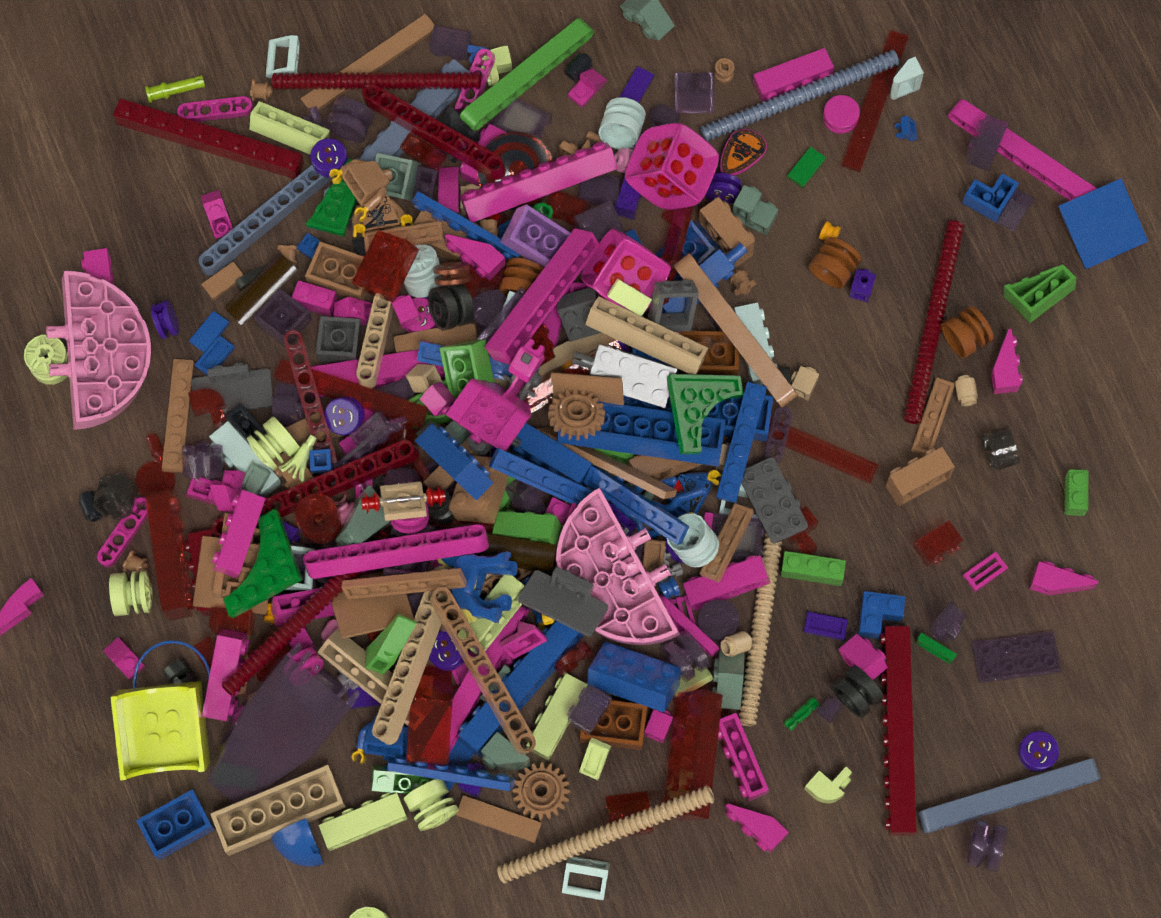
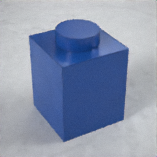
[309,449,333,473]

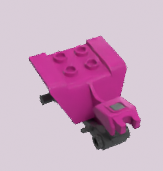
[446,339,545,457]

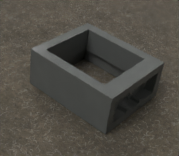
[647,280,699,332]

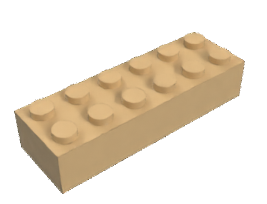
[211,765,346,856]

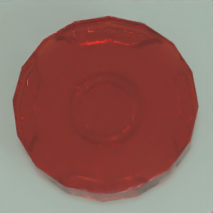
[135,461,176,501]

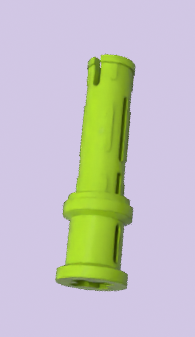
[145,75,205,103]

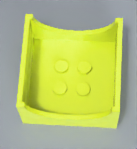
[111,681,211,780]

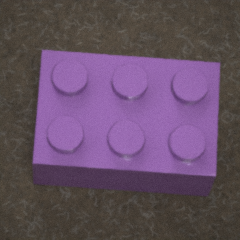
[500,205,571,268]

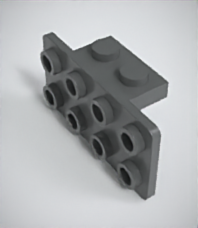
[191,363,274,417]
[741,458,808,544]
[518,567,608,636]

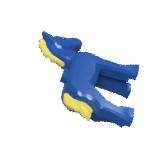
[437,551,517,623]

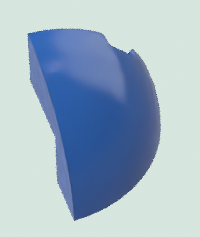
[271,819,324,867]

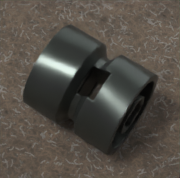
[426,488,455,525]
[162,658,199,684]

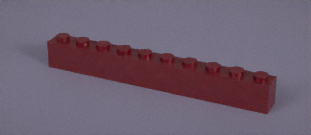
[113,98,304,179]
[880,626,917,836]

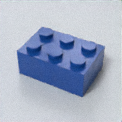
[136,789,215,861]

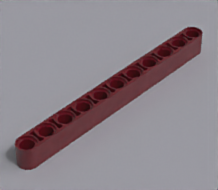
[212,440,419,537]

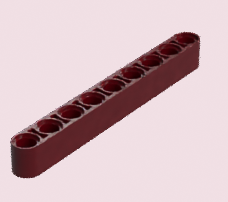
[362,84,506,180]
[284,330,347,505]

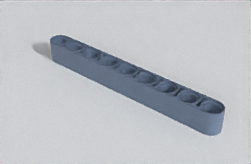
[199,165,334,276]
[918,759,1101,833]

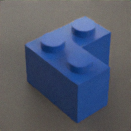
[963,173,1019,222]
[858,591,905,639]

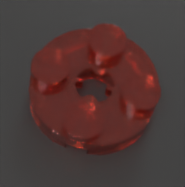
[554,642,593,676]

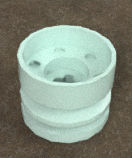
[599,98,646,149]
[396,245,441,298]
[667,514,719,567]

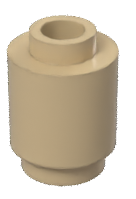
[955,375,978,406]
[721,631,752,656]

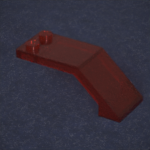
[406,666,453,765]

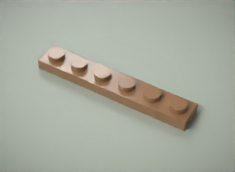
[162,359,194,473]
[341,568,467,600]

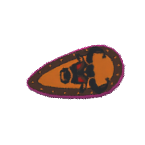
[720,129,767,176]

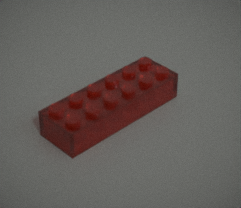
[145,490,195,621]
[664,690,723,821]

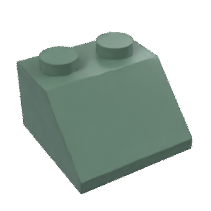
[375,153,421,201]
[481,732,531,772]

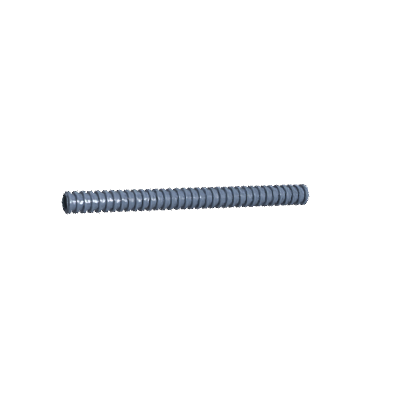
[700,49,899,142]

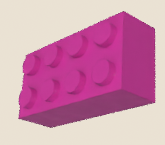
[202,629,250,721]

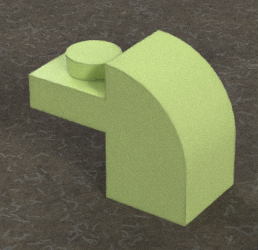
[481,46,512,86]
[804,767,852,803]

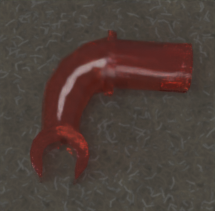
[146,433,192,463]

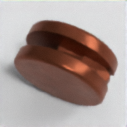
[433,262,471,286]

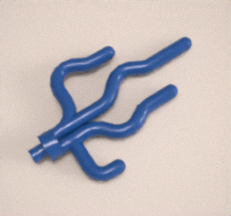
[613,476,707,539]

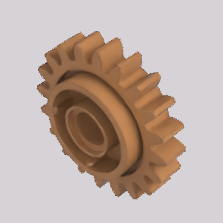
[548,389,605,441]
[512,762,570,821]

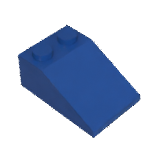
[655,220,723,286]

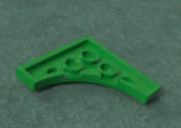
[667,374,744,454]
[223,509,302,618]

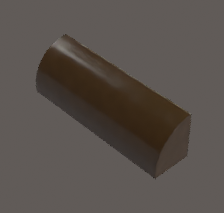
[224,252,298,326]
[473,534,557,574]

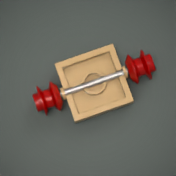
[361,482,445,521]

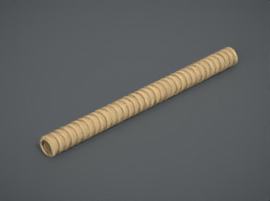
[739,533,782,726]
[497,785,714,884]

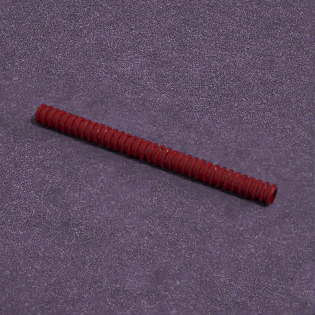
[272,72,481,90]
[903,220,965,424]
[221,530,391,696]

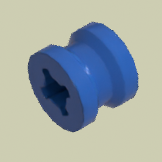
[657,576,680,600]

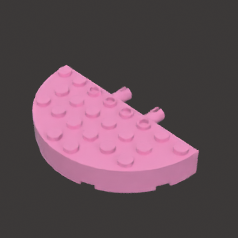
[46,271,151,430]
[556,488,681,645]

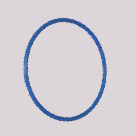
[133,640,210,703]

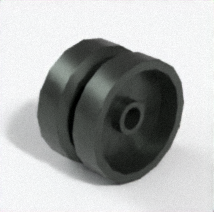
[428,284,474,331]
[831,665,884,718]

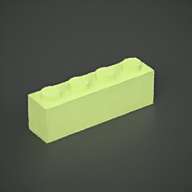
[249,101,330,155]
[457,575,525,654]
[525,673,588,761]
[319,792,407,851]

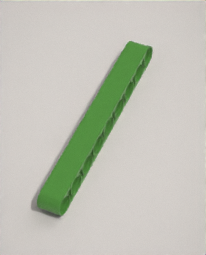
[460,18,594,131]

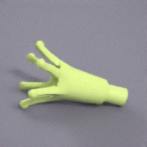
[279,434,317,483]

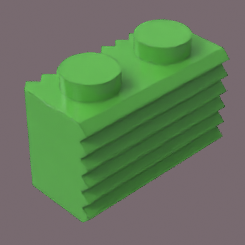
[1064,469,1088,516]

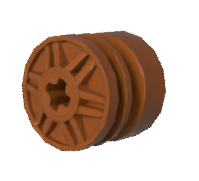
[809,237,862,289]
[498,258,544,304]
[941,306,994,359]

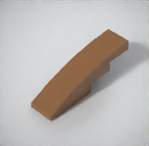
[394,323,478,353]

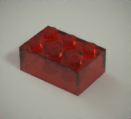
[352,230,420,303]

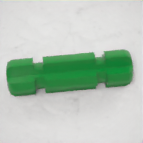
[784,697,819,731]

